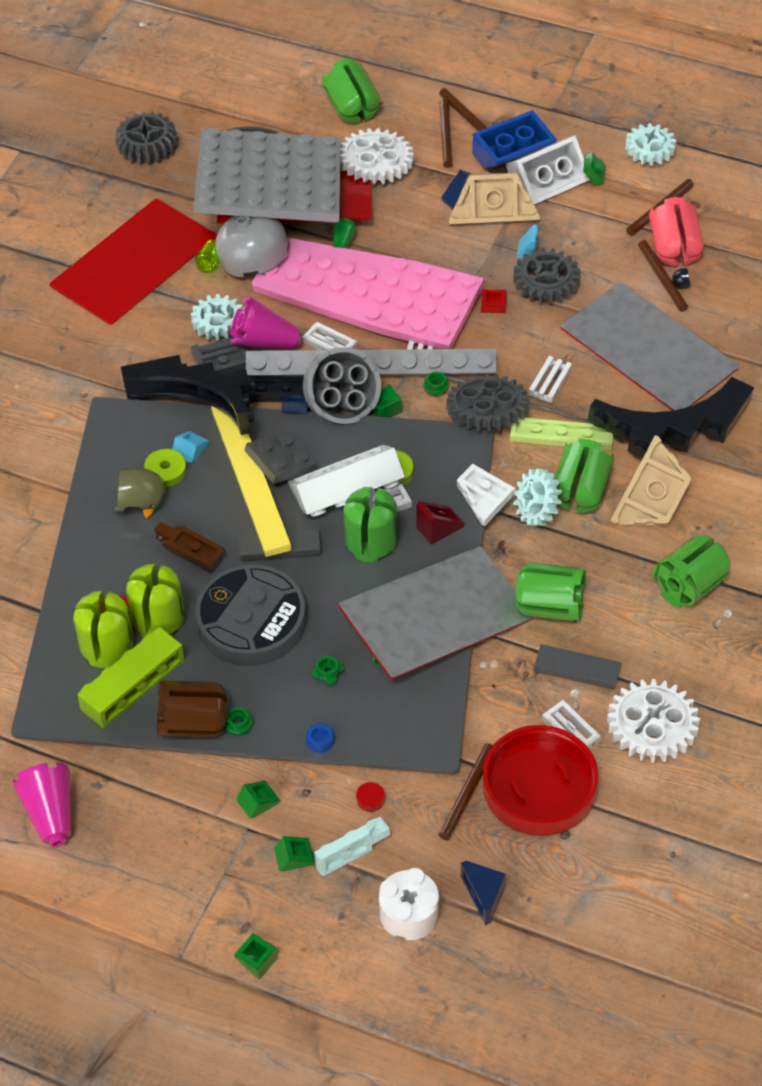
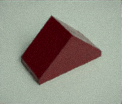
[416,501,465,545]

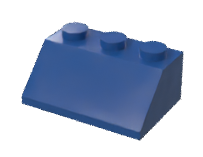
[472,110,557,168]

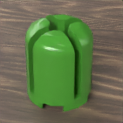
[321,58,380,125]
[554,438,615,514]
[344,487,398,562]
[653,535,730,608]
[515,563,586,622]

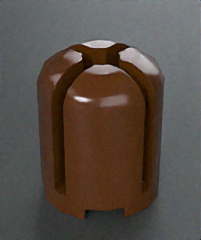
[157,681,227,738]

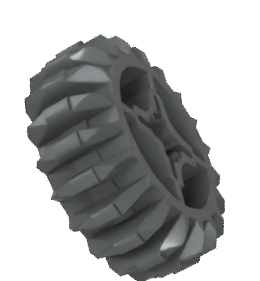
[115,111,177,165]

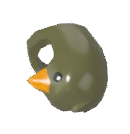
[114,467,166,519]

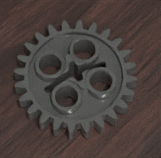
[446,374,529,432]

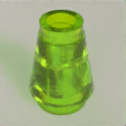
[195,240,219,273]

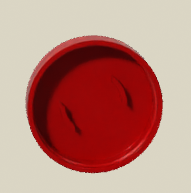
[483,725,599,835]

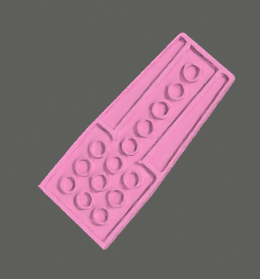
[252,238,484,349]

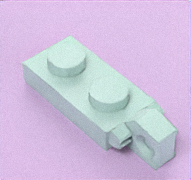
[314,817,390,876]

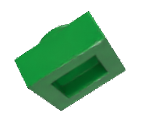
[583,152,606,186]

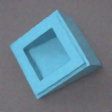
[517,225,538,258]
[172,431,210,463]

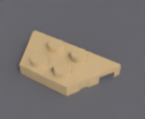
[449,172,540,224]
[610,435,692,526]

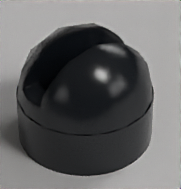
[672,268,690,288]

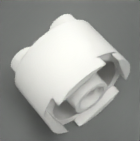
[379,868,439,940]

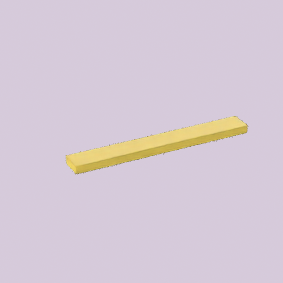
[211,406,291,557]

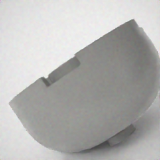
[215,216,289,277]
[303,347,381,424]

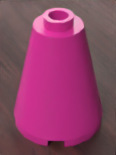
[230,296,302,351]
[12,762,71,847]

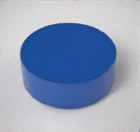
[306,724,334,753]

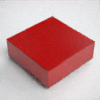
[481,289,506,313]

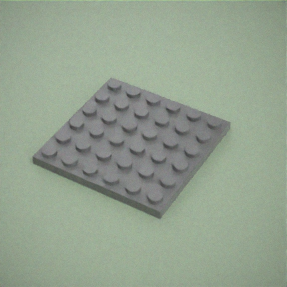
[194,128,340,222]

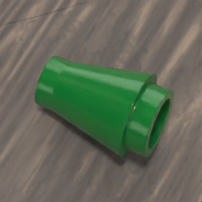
[333,218,356,248]

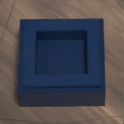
[282,396,309,413]

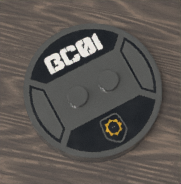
[195,565,306,666]

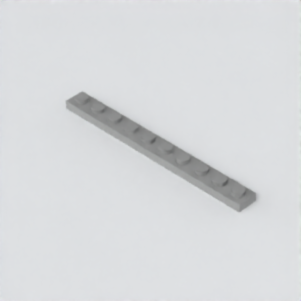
[246,349,496,377]

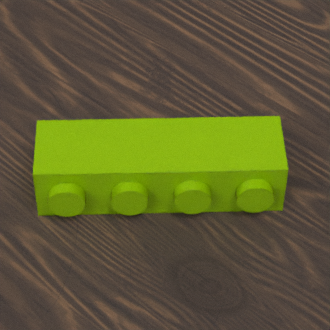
[77,627,185,729]

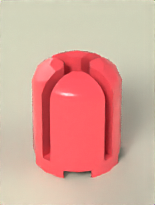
[649,197,704,267]

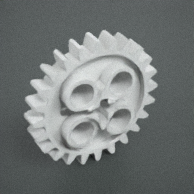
[340,128,414,184]
[607,679,700,763]

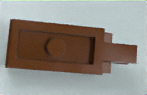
[154,522,226,572]

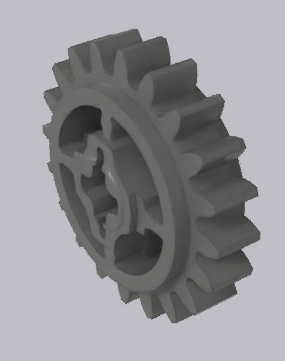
[513,248,580,304]

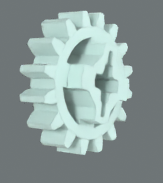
[625,123,676,166]
[191,294,243,341]
[513,469,562,526]

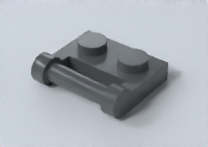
[190,336,246,374]

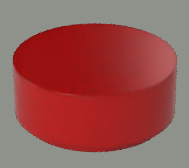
[356,782,385,812]

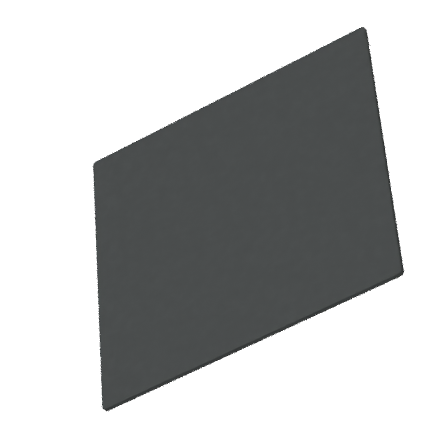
[11,397,494,774]

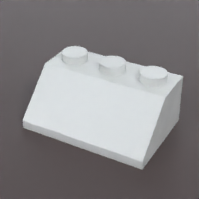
[505,136,590,204]

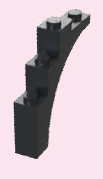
[121,355,256,435]
[587,377,754,458]

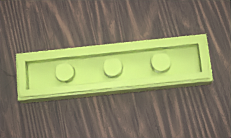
[510,418,613,451]

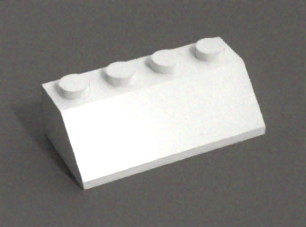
[288,445,404,517]

